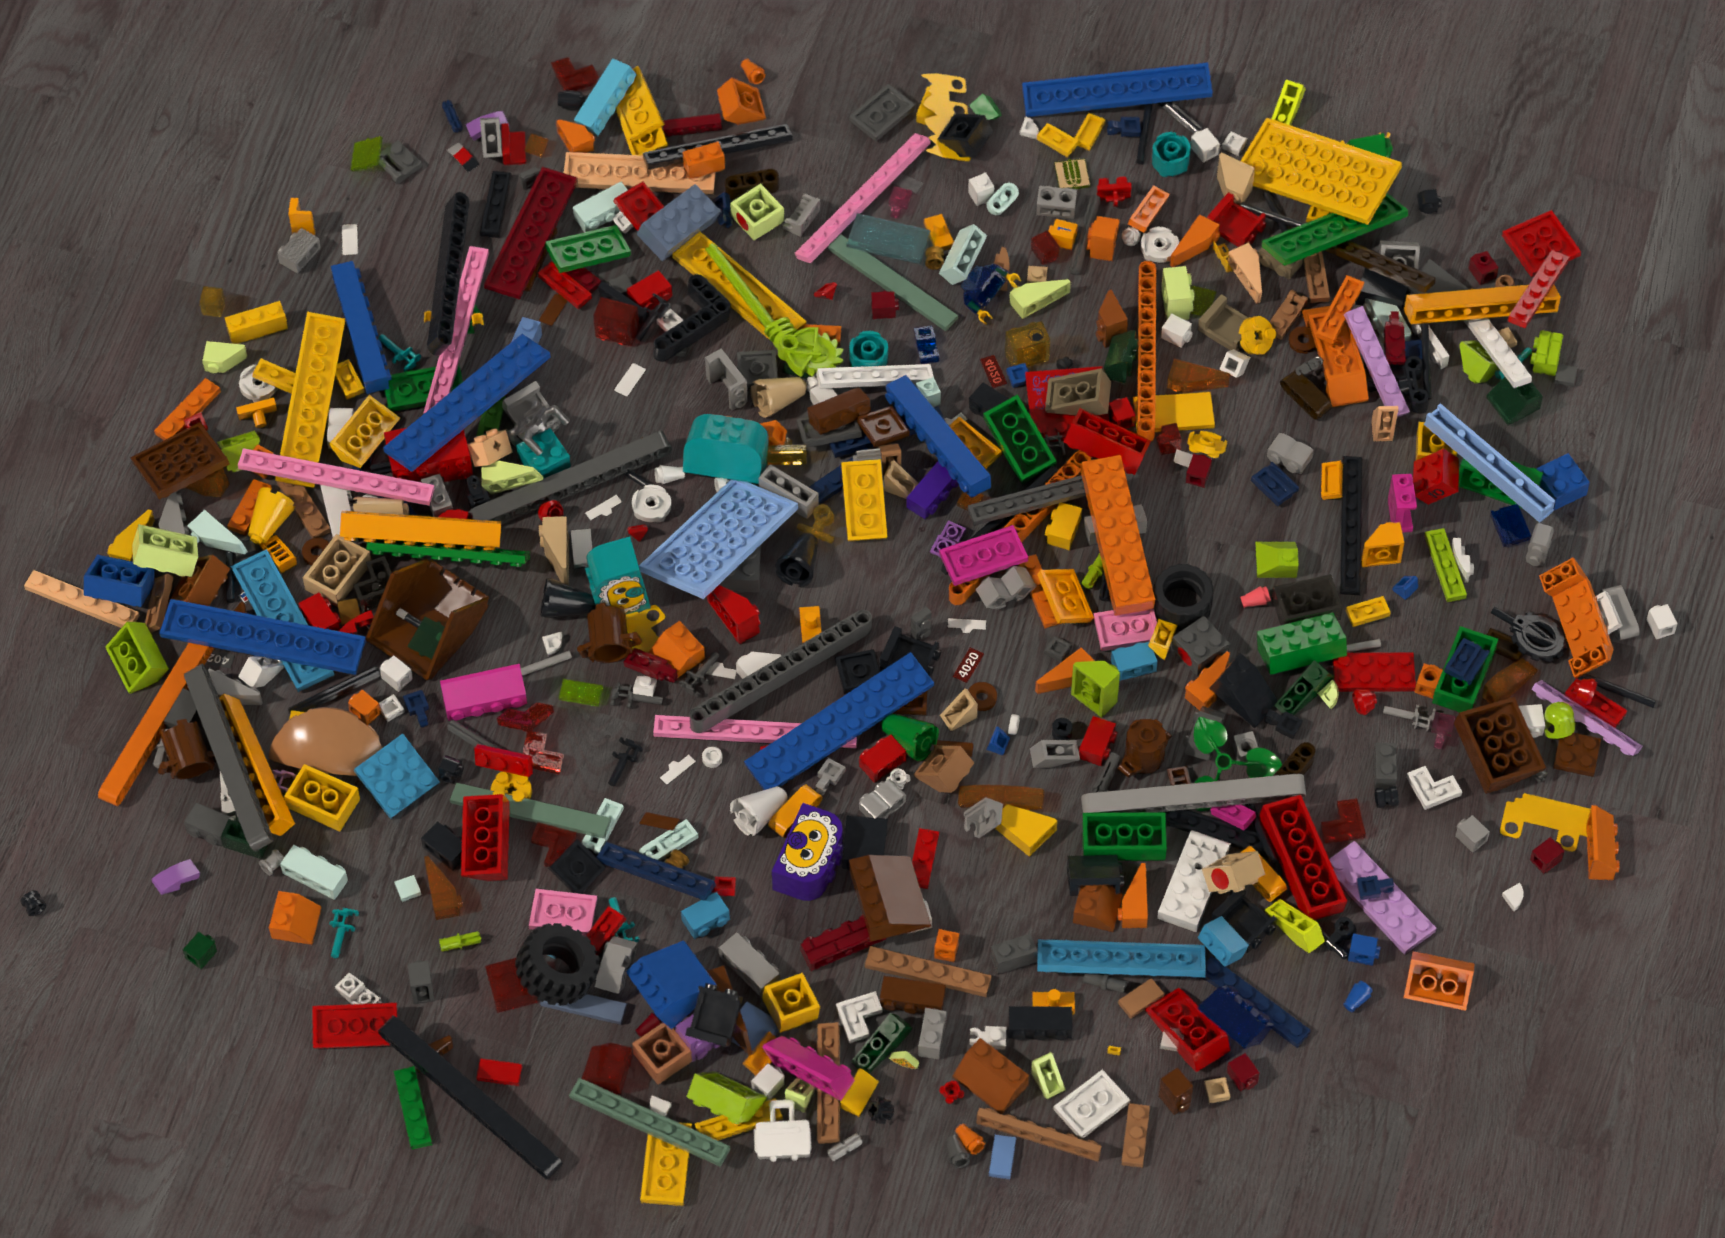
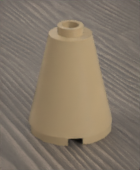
[751,377,807,418]
[353,497,409,515]

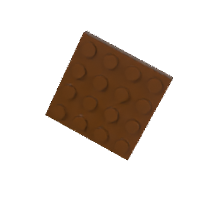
[130,423,230,500]

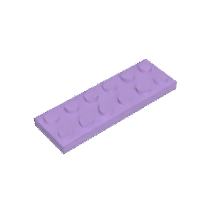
[1329,841,1437,955]

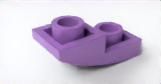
[466,111,508,141]
[930,520,967,558]
[152,859,200,895]

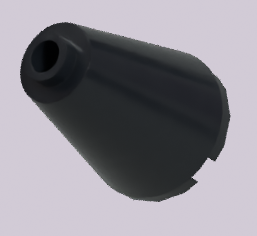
[775,533,818,587]
[540,578,596,618]

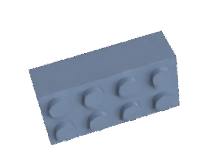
[637,184,721,262]

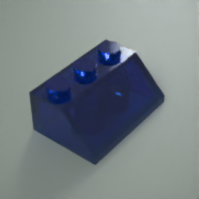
[1197,985,1274,1048]

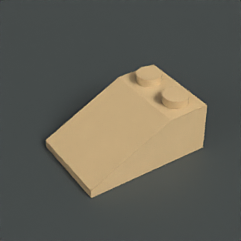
[539,517,569,585]

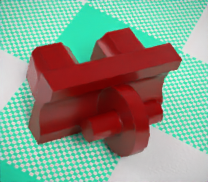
[1096,176,1132,207]

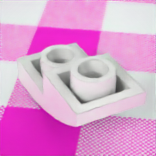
[1451,538,1474,583]
[335,973,382,1004]

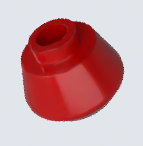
[538,500,564,522]
[1573,679,1597,705]
[1352,689,1377,716]

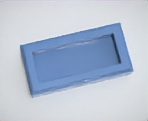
[989,1134,1016,1179]

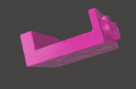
[1388,474,1417,533]

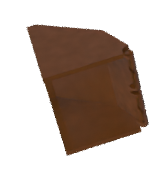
[366,559,489,681]

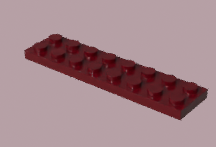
[484,167,578,300]

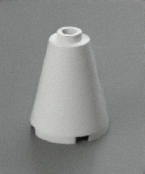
[730,787,788,836]

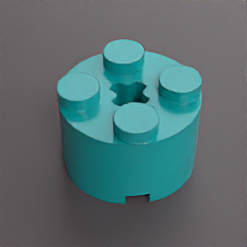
[1152,132,1191,177]
[849,331,888,367]

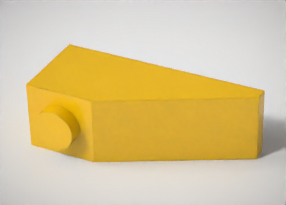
[107,509,155,562]

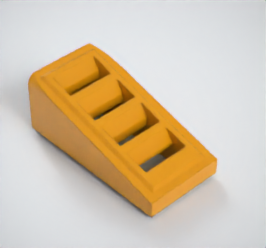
[259,535,297,573]

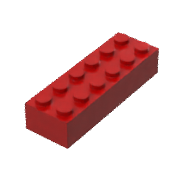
[1259,794,1347,920]

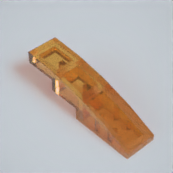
[958,785,1045,810]

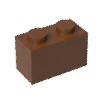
[1159,1067,1193,1115]

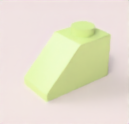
[202,341,247,373]

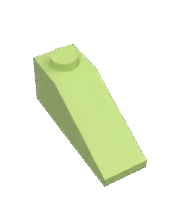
[1010,279,1071,319]
[481,461,543,495]

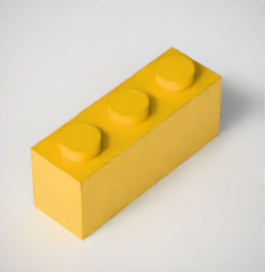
[224,301,288,344]

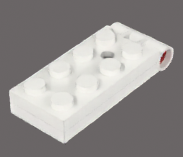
[1157,830,1231,932]

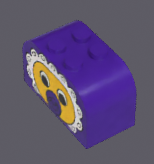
[772,803,843,901]

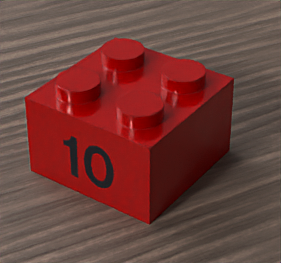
[1413,448,1459,505]

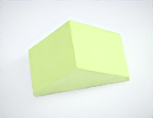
[1031,1052,1065,1099]
[785,1078,816,1113]

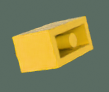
[1045,503,1082,551]

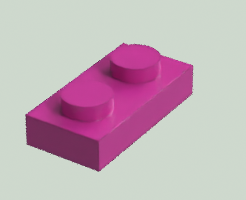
[1210,805,1256,830]

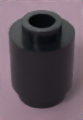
[557,90,586,110]

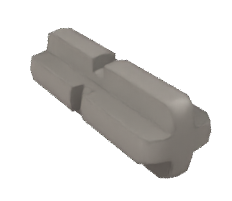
[828,1133,862,1161]

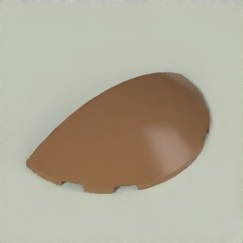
[268,707,382,776]

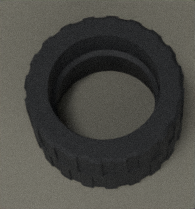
[1153,564,1214,631]

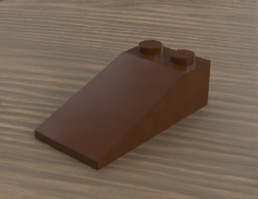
[707,966,752,1056]

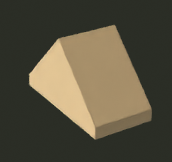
[884,460,919,499]
[940,689,978,731]

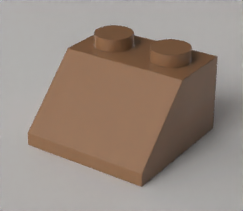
[914,745,974,793]

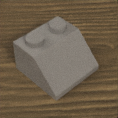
[1379,241,1420,270]

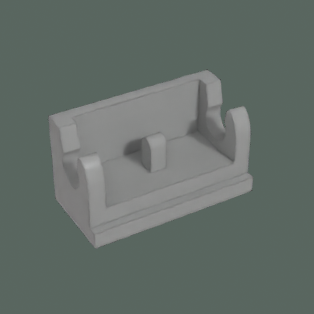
[783,194,820,237]
[964,797,1003,838]

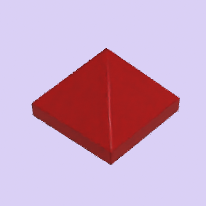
[814,282,837,300]
[183,412,209,431]
[627,524,648,542]

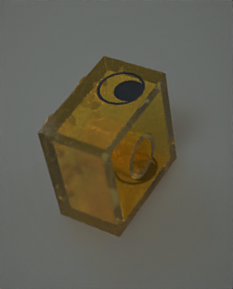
[1005,321,1050,367]

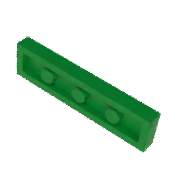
[394,1066,432,1150]

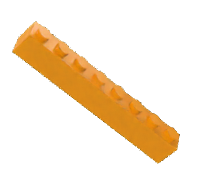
[1404,285,1561,324]
[340,511,501,550]
[219,693,295,836]

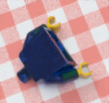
[961,264,1021,325]

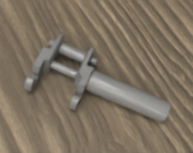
[1383,705,1436,732]

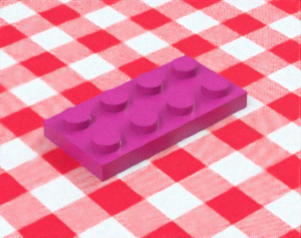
[939,525,1028,586]

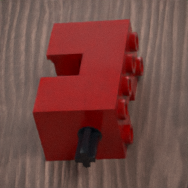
[370,428,473,483]

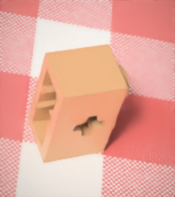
[468,429,513,467]

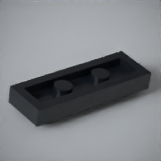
[598,281,648,325]

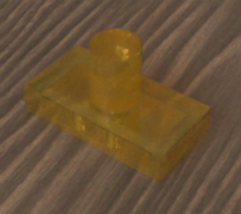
[767,438,807,465]

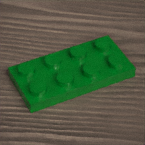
[545,225,631,273]
[385,364,463,412]

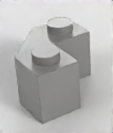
[976,566,1036,610]
[595,936,638,994]

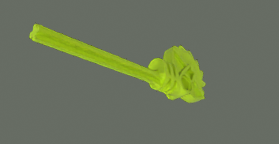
[705,243,843,377]

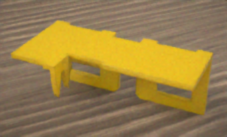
[1213,241,1233,273]

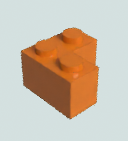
[1087,216,1119,261]

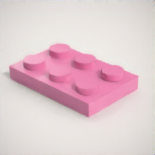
[1093,609,1157,651]
[529,889,597,936]

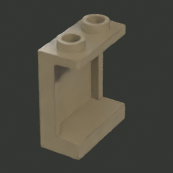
[1198,294,1257,351]

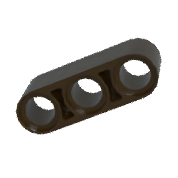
[725,169,779,200]
[1280,370,1332,420]
[1274,742,1315,776]

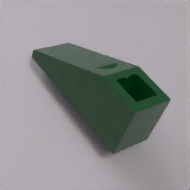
[1274,660,1334,715]
[851,1013,913,1074]

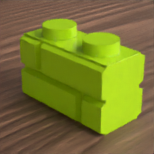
[1530,330,1563,376]

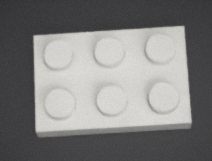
[1054,1070,1130,1140]

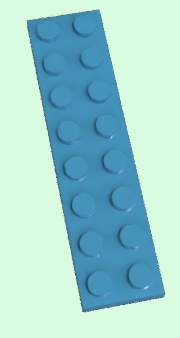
[231,549,334,692]
[1037,939,1206,978]

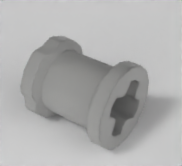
[259,849,284,876]

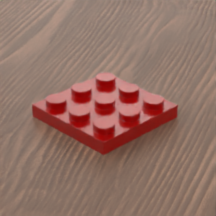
[1502,210,1581,278]

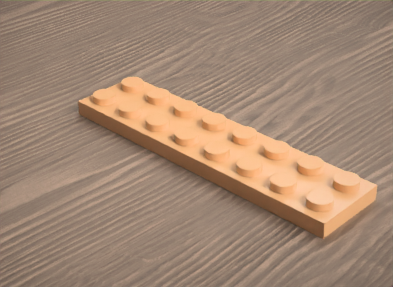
[564,152,716,194]

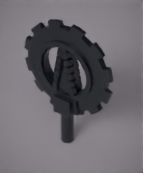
[1491,606,1569,662]

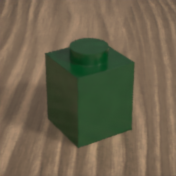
[183,932,217,969]

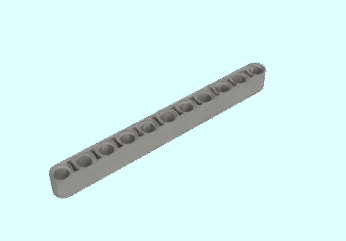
[1081,774,1306,813]

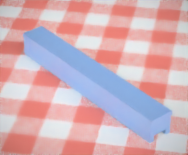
[1424,404,1555,523]

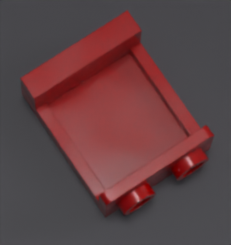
[1207,192,1267,247]

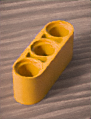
[768,784,823,838]
[1240,846,1287,902]

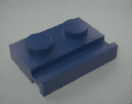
[1251,462,1299,507]
[1444,638,1490,685]

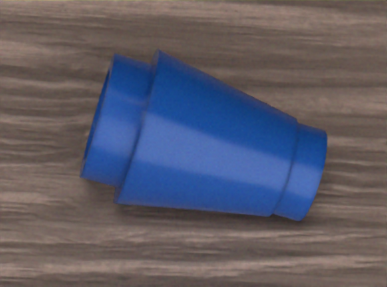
[1343,981,1373,1012]

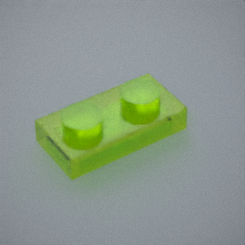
[559,679,603,707]

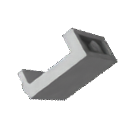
[705,348,748,411]
[502,381,561,437]

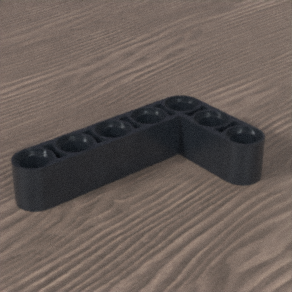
[653,274,730,362]

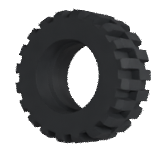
[515,923,600,1006]

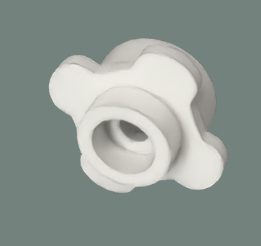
[886,768,910,790]

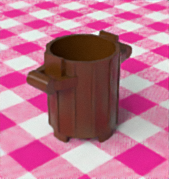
[577,603,642,663]
[158,719,217,780]
[1118,719,1172,778]

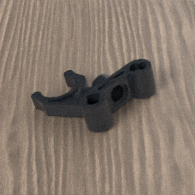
[1364,356,1428,414]

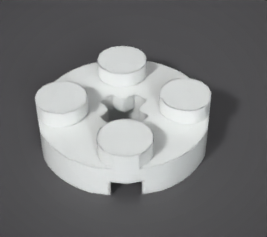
[1140,227,1179,263]
[239,365,278,402]
[632,485,671,522]

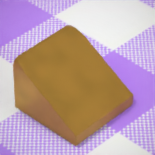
[337,598,360,626]

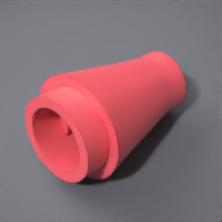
[1240,586,1271,608]

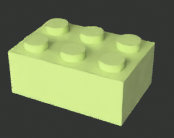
[132,524,198,577]

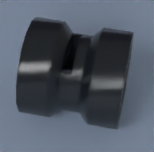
[1374,786,1399,808]

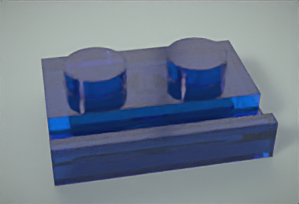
[1490,504,1531,547]

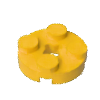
[1239,316,1276,355]
[1187,431,1227,458]
[491,772,532,802]

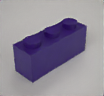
[906,461,959,520]

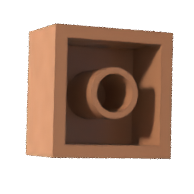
[632,1023,692,1084]

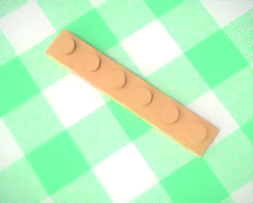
[24,570,140,628]

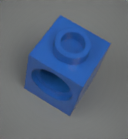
[1348,933,1380,966]

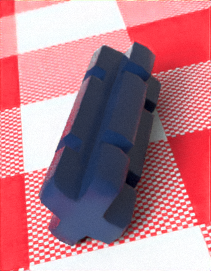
[442,100,463,133]

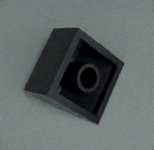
[937,114,993,157]

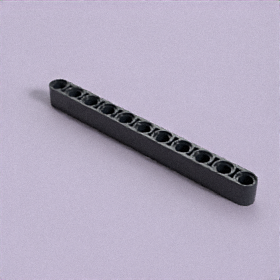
[427,192,470,356]
[378,1015,563,1180]

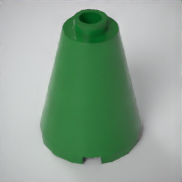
[881,713,939,762]

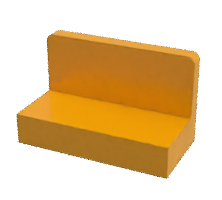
[288,198,316,235]

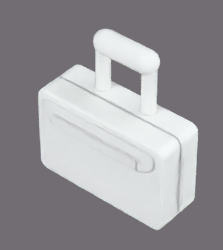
[754,1100,811,1162]

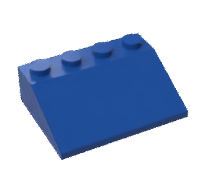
[626,940,717,1030]

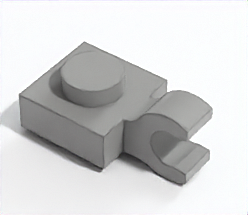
[816,758,846,796]

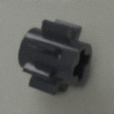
[868,1097,894,1124]

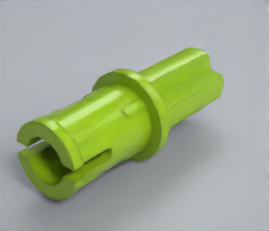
[1082,553,1103,589]
[439,931,481,952]

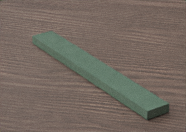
[828,234,958,331]
[450,783,611,839]
[569,1078,730,1167]

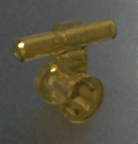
[797,504,835,544]

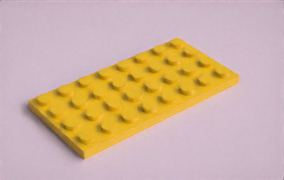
[1241,118,1402,225]

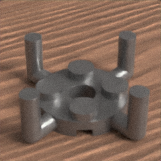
[507,401,570,456]

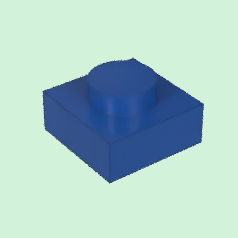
[1006,363,1028,388]

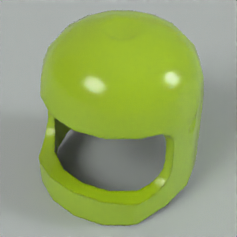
[1544,702,1575,739]

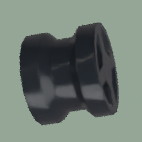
[1052,718,1072,740]
[20,890,47,916]

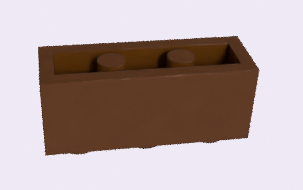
[807,387,871,435]
[880,976,946,1014]

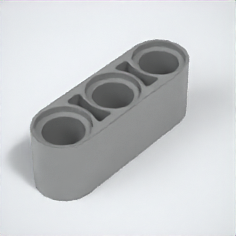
[1600,585,1639,640]

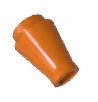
[741,59,765,84]
[955,1124,985,1155]

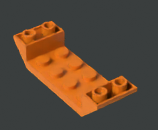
[1302,306,1368,407]
[1539,558,1614,678]

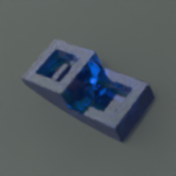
[914,325,939,364]

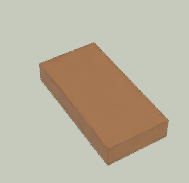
[1118,978,1164,1019]

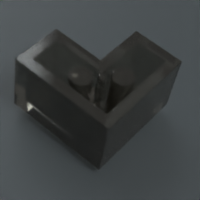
[354,556,392,613]

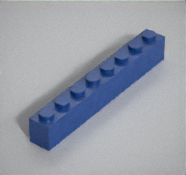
[331,261,391,394]
[885,375,991,498]

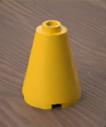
[248,487,295,545]

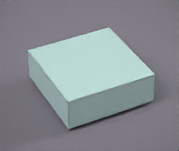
[395,875,421,902]

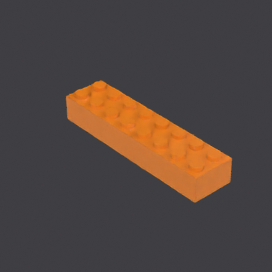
[1081,455,1155,616]

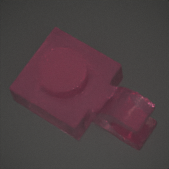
[889,186,912,218]
[1431,712,1455,750]

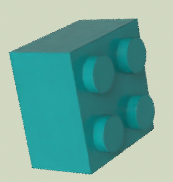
[516,428,571,479]

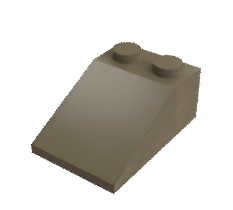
[1045,368,1111,415]

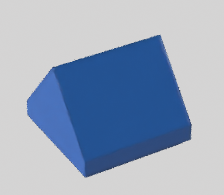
[1392,576,1418,600]
[986,726,1010,755]

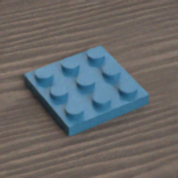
[353,734,440,819]

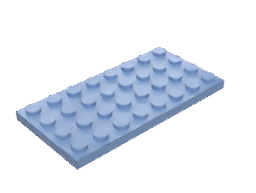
[639,480,798,599]

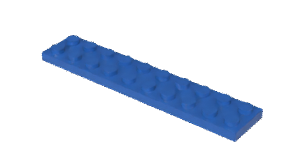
[1022,63,1213,117]
[383,334,551,472]
[160,599,366,675]
[744,652,934,790]

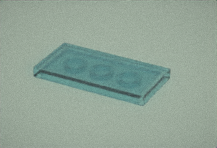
[847,213,931,264]

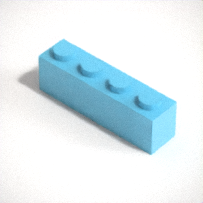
[574,59,636,136]

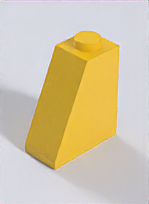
[995,804,1058,857]

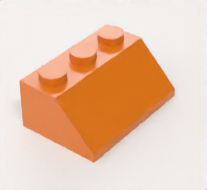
[1586,805,1620,880]
[1404,951,1475,1011]

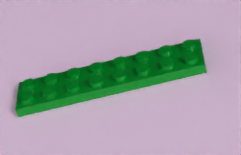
[1262,193,1408,266]
[367,539,531,567]

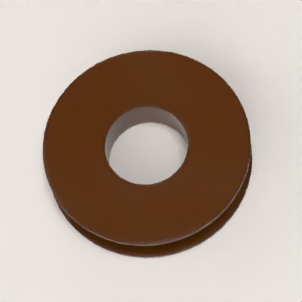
[1289,326,1316,354]
[302,538,329,565]
[968,682,997,711]

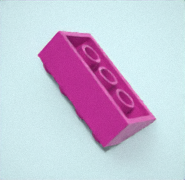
[440,664,527,721]
[762,1036,855,1101]

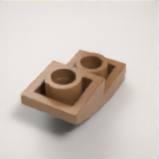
[994,247,1009,291]

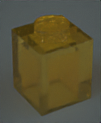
[200,286,225,317]

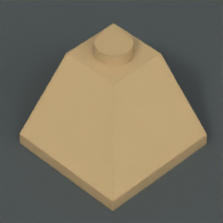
[1217,152,1255,205]

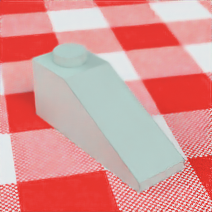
[188,510,248,554]

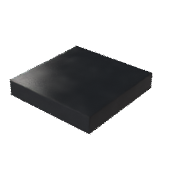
[835,649,880,694]
[548,839,606,894]

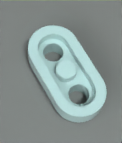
[987,183,1019,215]

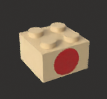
[1202,851,1265,894]

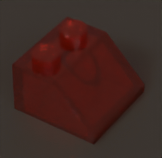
[582,1043,633,1095]

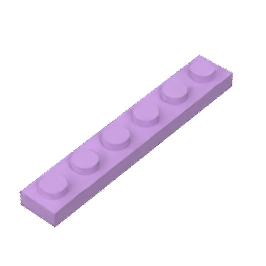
[1344,306,1410,418]
[1531,680,1643,756]

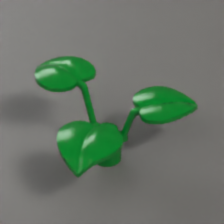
[1194,717,1282,811]

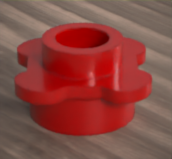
[939,1080,964,1104]

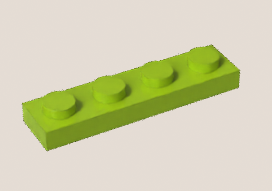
[1424,528,1467,602]

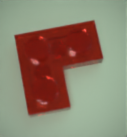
[551,57,599,91]
[497,702,554,732]
[522,730,564,774]
[1321,798,1366,844]
[531,822,577,867]

